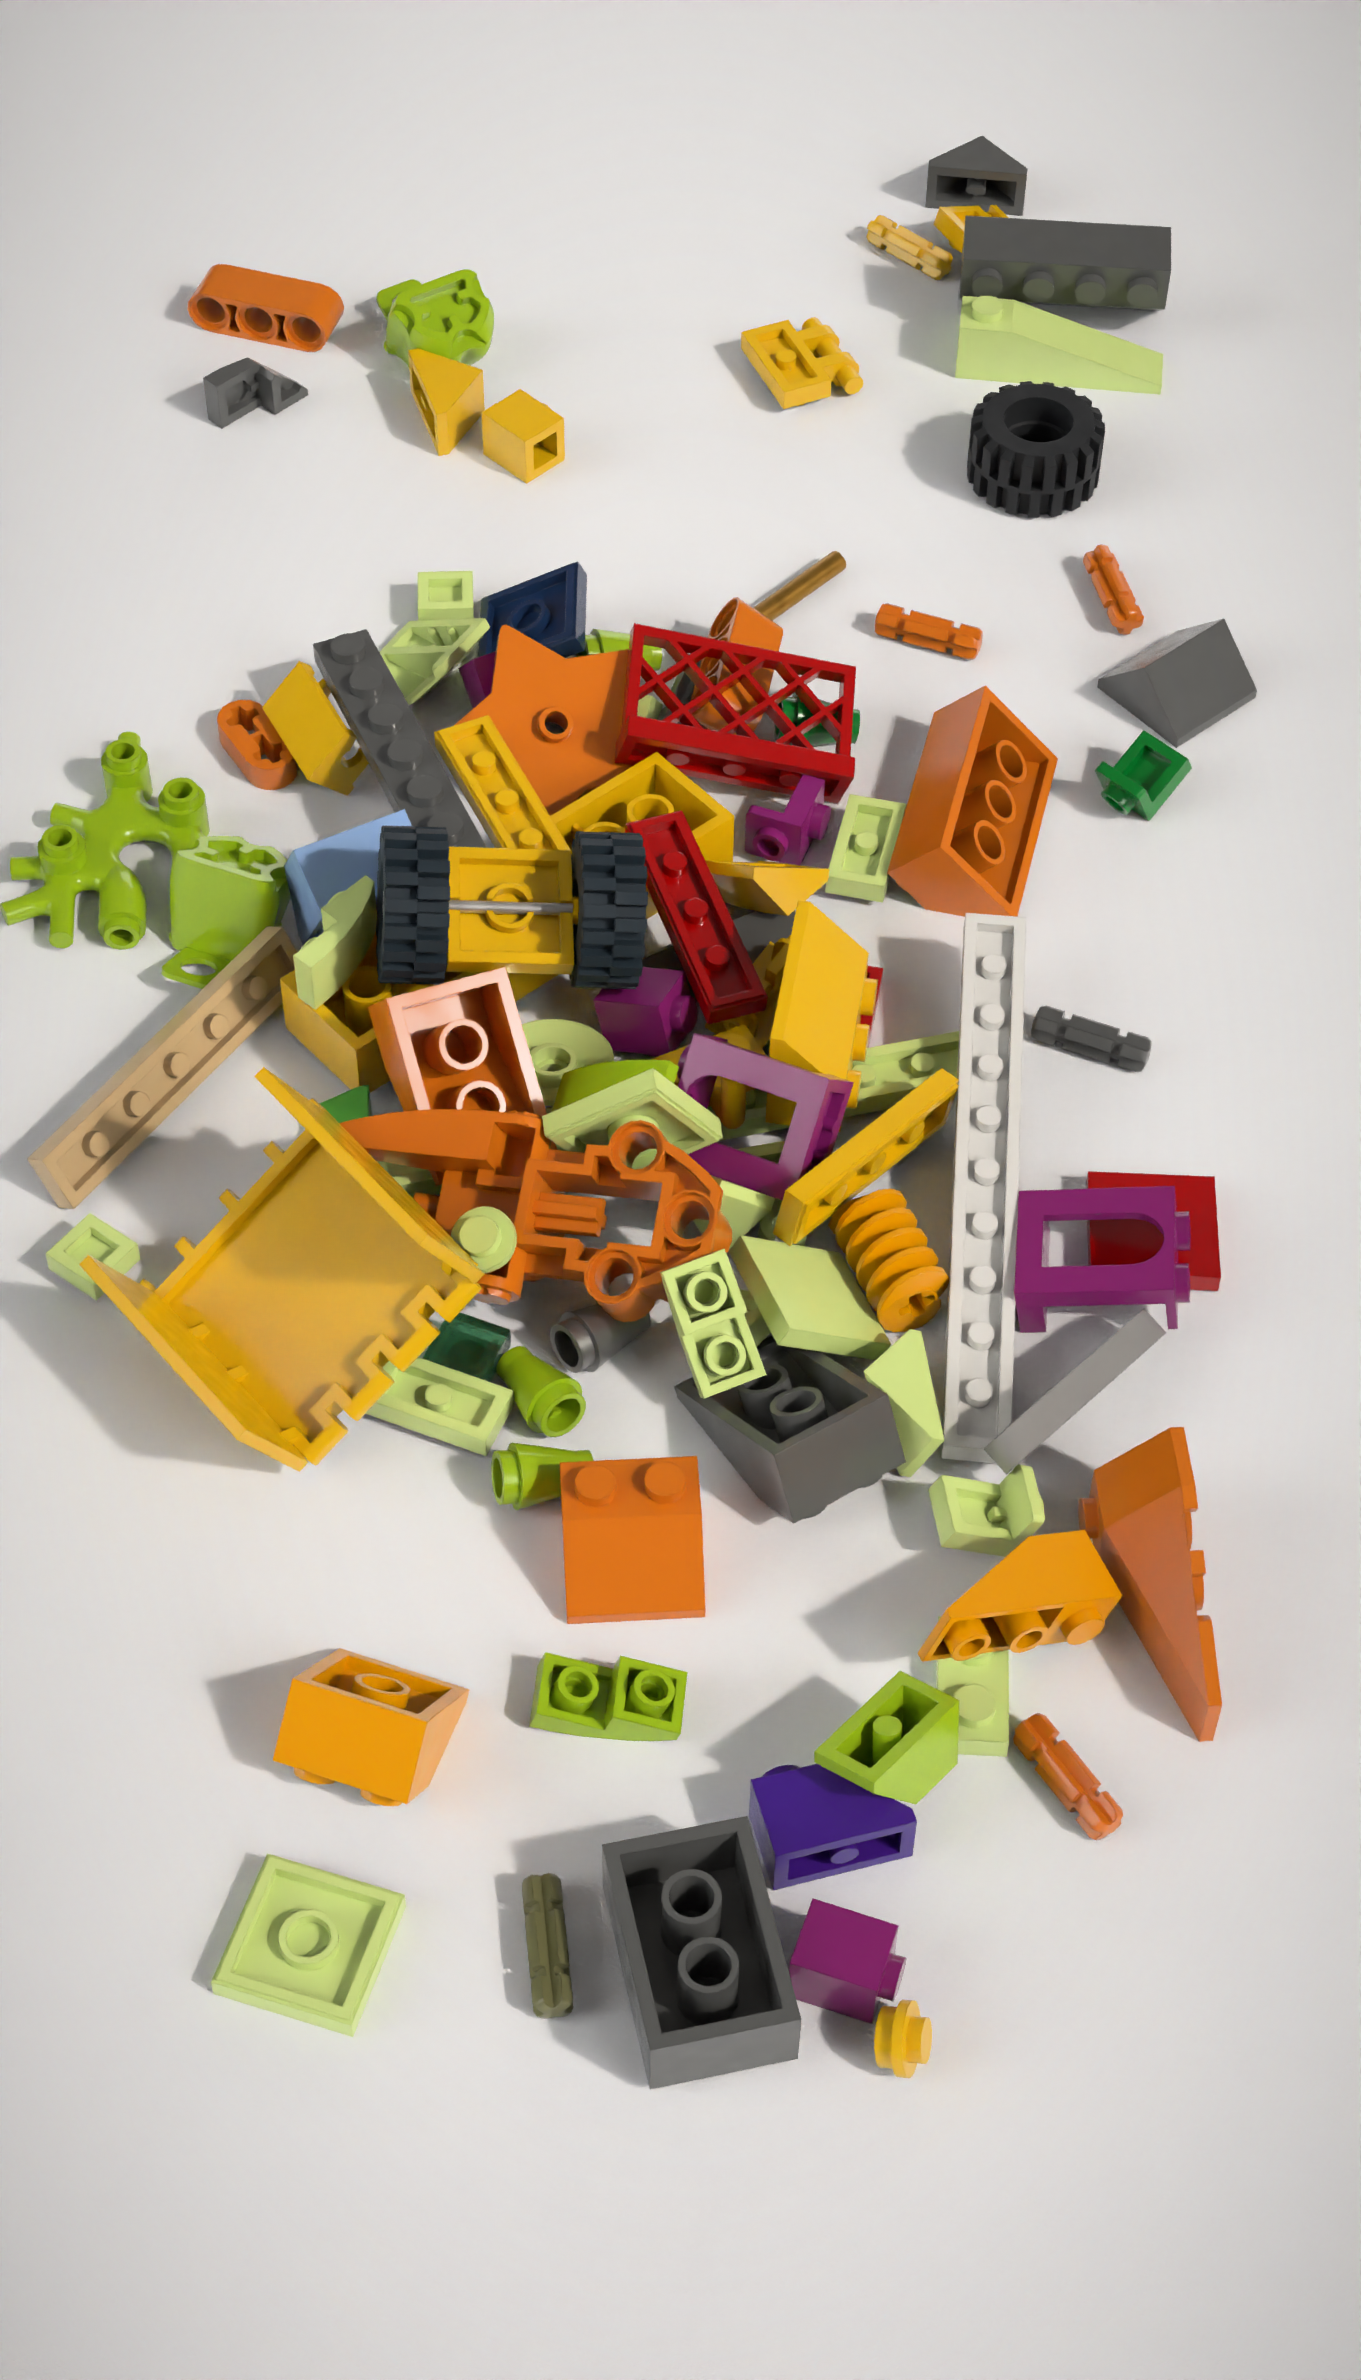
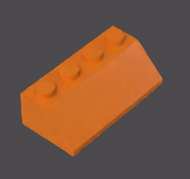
[887,685,1058,917]

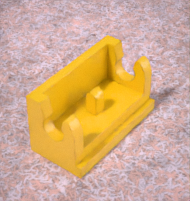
[262,661,369,796]

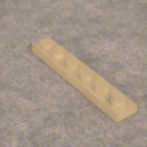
[27,926,297,1209]

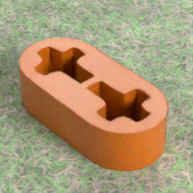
[217,700,298,790]

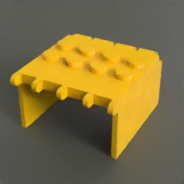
[79,1067,484,1472]

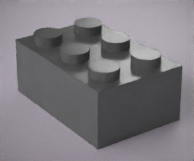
[602,1816,801,2090]

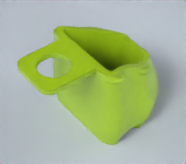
[376,269,494,367]
[161,836,291,989]

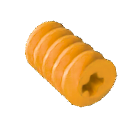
[828,1188,949,1332]

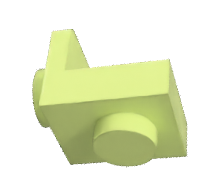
[928,1464,1045,1557]

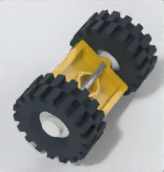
[376,825,648,989]

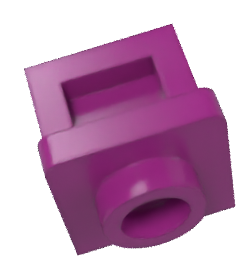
[744,774,831,865]

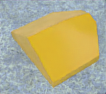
[705,860,829,916]

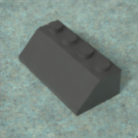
[958,216,1171,311]

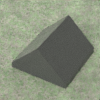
[1097,618,1257,748]

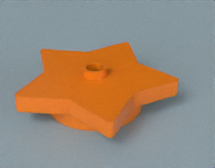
[455,625,632,816]

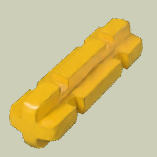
[866,215,953,280]

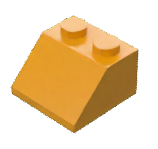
[273,1648,470,1806]

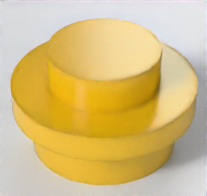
[874,1999,932,2078]

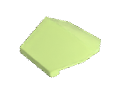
[380,618,490,705]

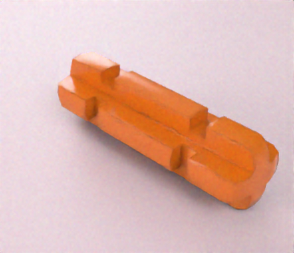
[1083,544,1144,635]
[875,603,983,660]
[1013,1713,1123,1840]

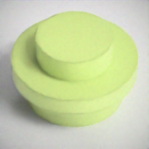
[451,1206,517,1273]

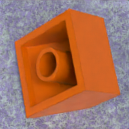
[560,1456,706,1624]

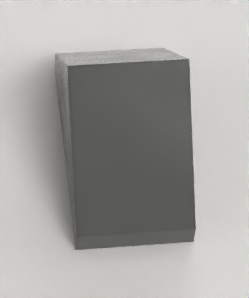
[925,136,1028,216]

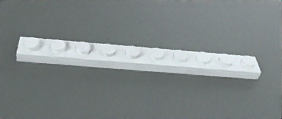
[941,913,1027,1463]

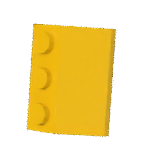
[765,900,878,1132]

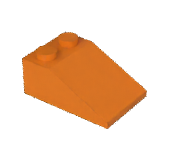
[368,967,557,1186]

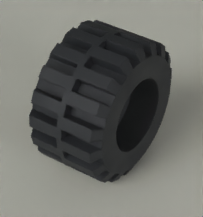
[967,381,1105,518]

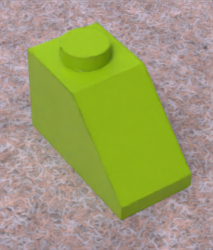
[814,1671,959,1805]

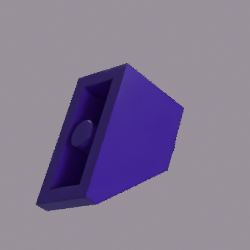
[749,1764,917,1891]

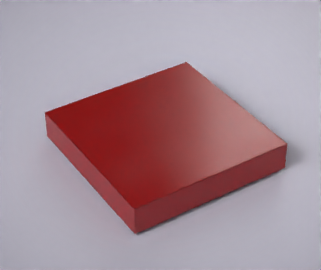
[1086,1171,1221,1291]

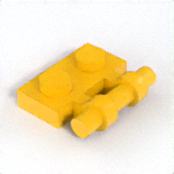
[741,317,864,409]

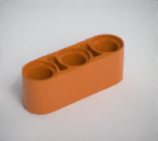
[187,264,344,352]
[691,597,783,735]

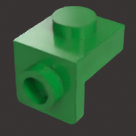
[1095,730,1192,821]

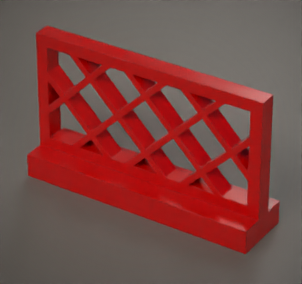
[615,623,856,804]

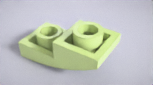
[293,875,377,1010]
[660,1249,767,1399]

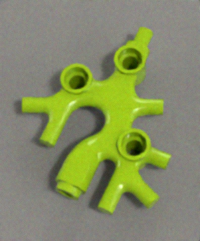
[0,731,210,950]

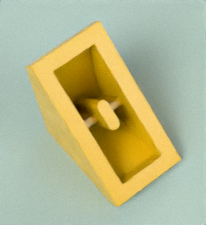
[408,348,485,456]

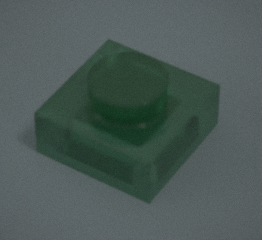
[422,1312,511,1382]

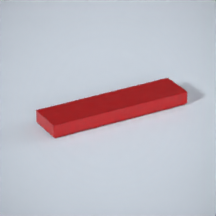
[625,810,768,1025]

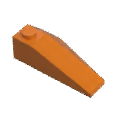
[1078,1427,1222,1742]

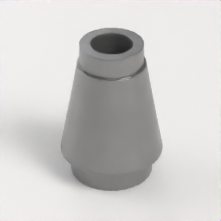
[550,1304,651,1373]

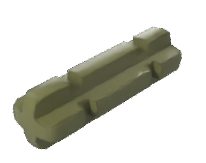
[522,1873,574,2019]

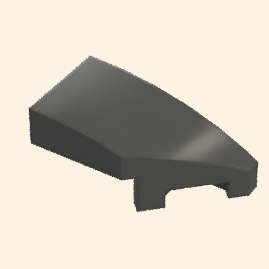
[203,357,308,429]

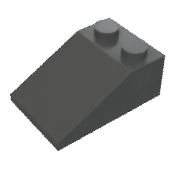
[674,1335,906,1524]

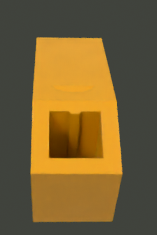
[917,1530,1122,1662]

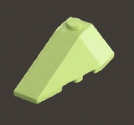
[955,296,1163,395]

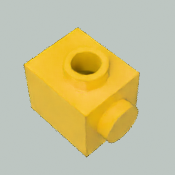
[481,389,565,484]

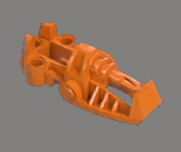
[339,1109,732,1322]

